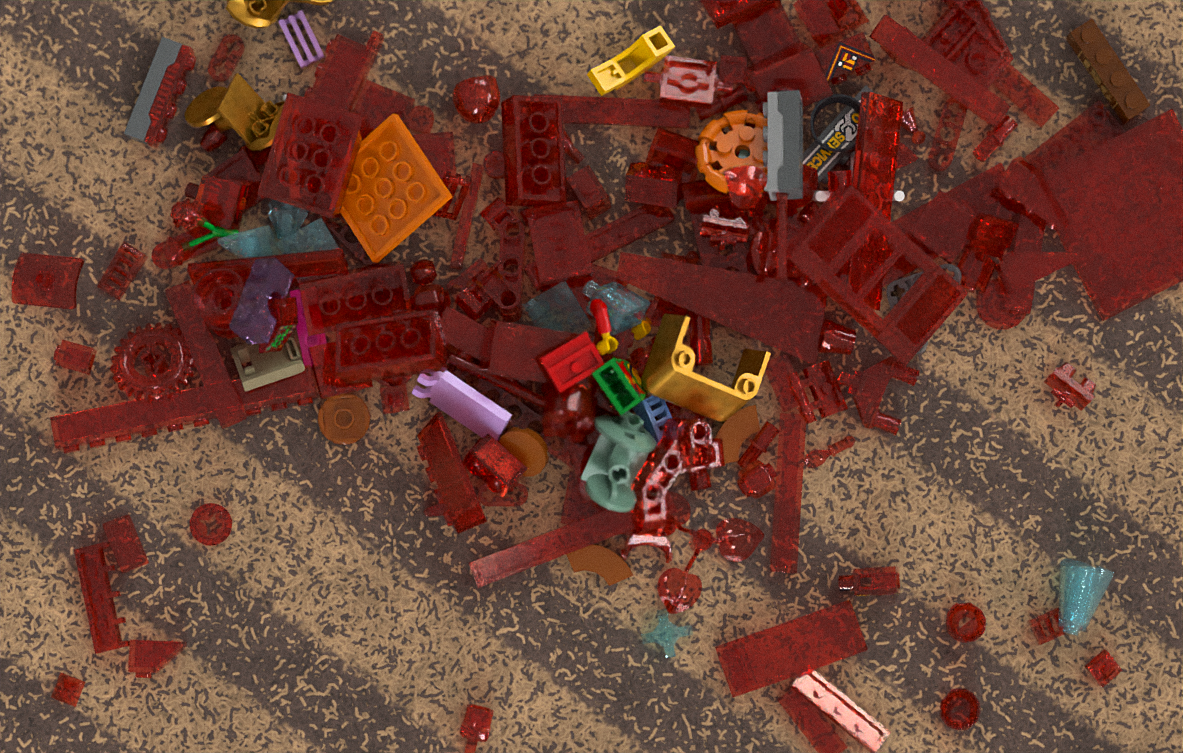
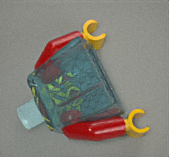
[582,280,651,355]

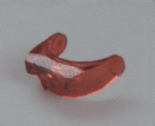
[621,527,673,563]

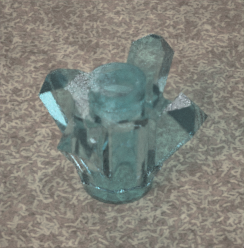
[268,197,311,241]
[641,609,693,658]

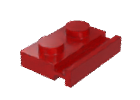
[539,331,605,392]

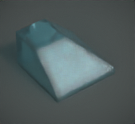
[217,225,283,272]

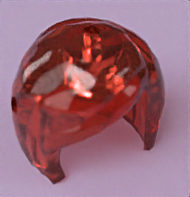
[452,75,500,124]

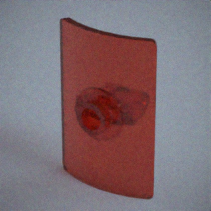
[11,253,84,310]

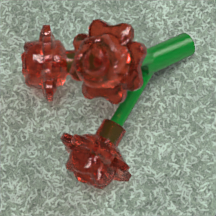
[163,198,239,266]

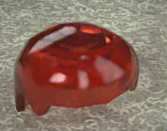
[945,602,986,643]
[940,688,980,731]

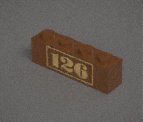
[1066,19,1151,125]

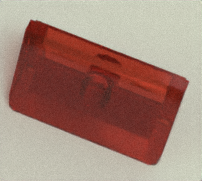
[102,514,149,573]

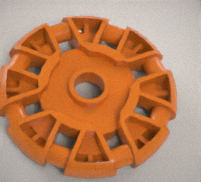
[695,110,768,196]

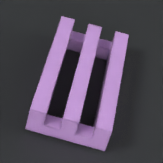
[279,10,325,69]

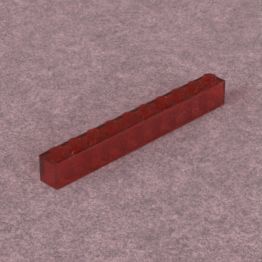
[50,365,319,454]

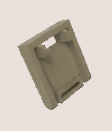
[230,330,305,392]

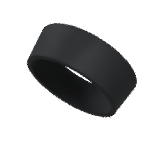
[810,94,868,152]

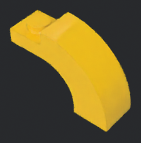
[587,25,675,96]

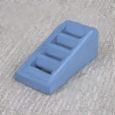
[633,395,682,453]

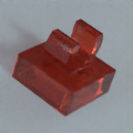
[380,384,410,415]

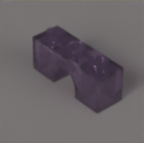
[229,258,294,344]

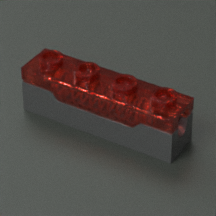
[124,37,197,148]

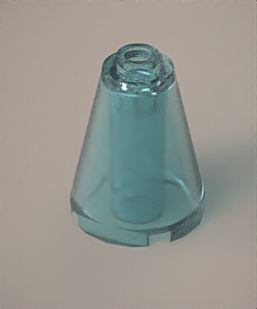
[1058,559,1113,636]

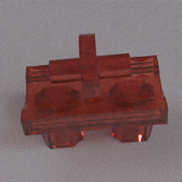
[700,206,751,250]
[1044,362,1096,411]

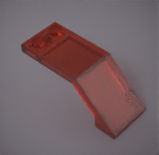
[715,600,868,697]

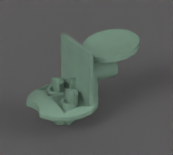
[580,411,657,512]

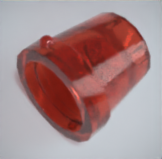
[817,319,856,355]

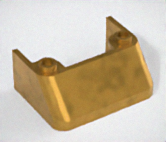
[641,314,771,422]

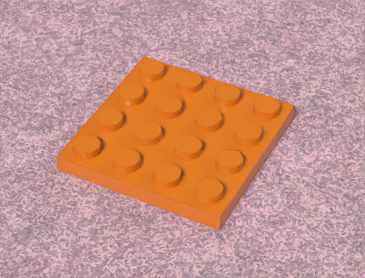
[320,113,452,263]

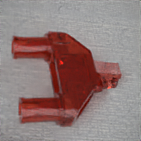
[837,356,920,436]

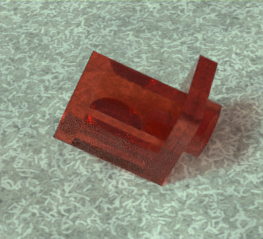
[644,294,688,328]

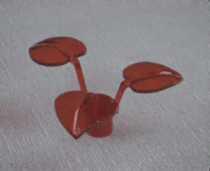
[723,164,818,276]
[646,489,765,614]

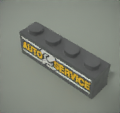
[803,86,889,187]

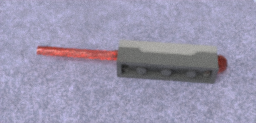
[763,84,803,282]

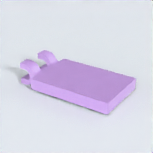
[412,362,512,446]

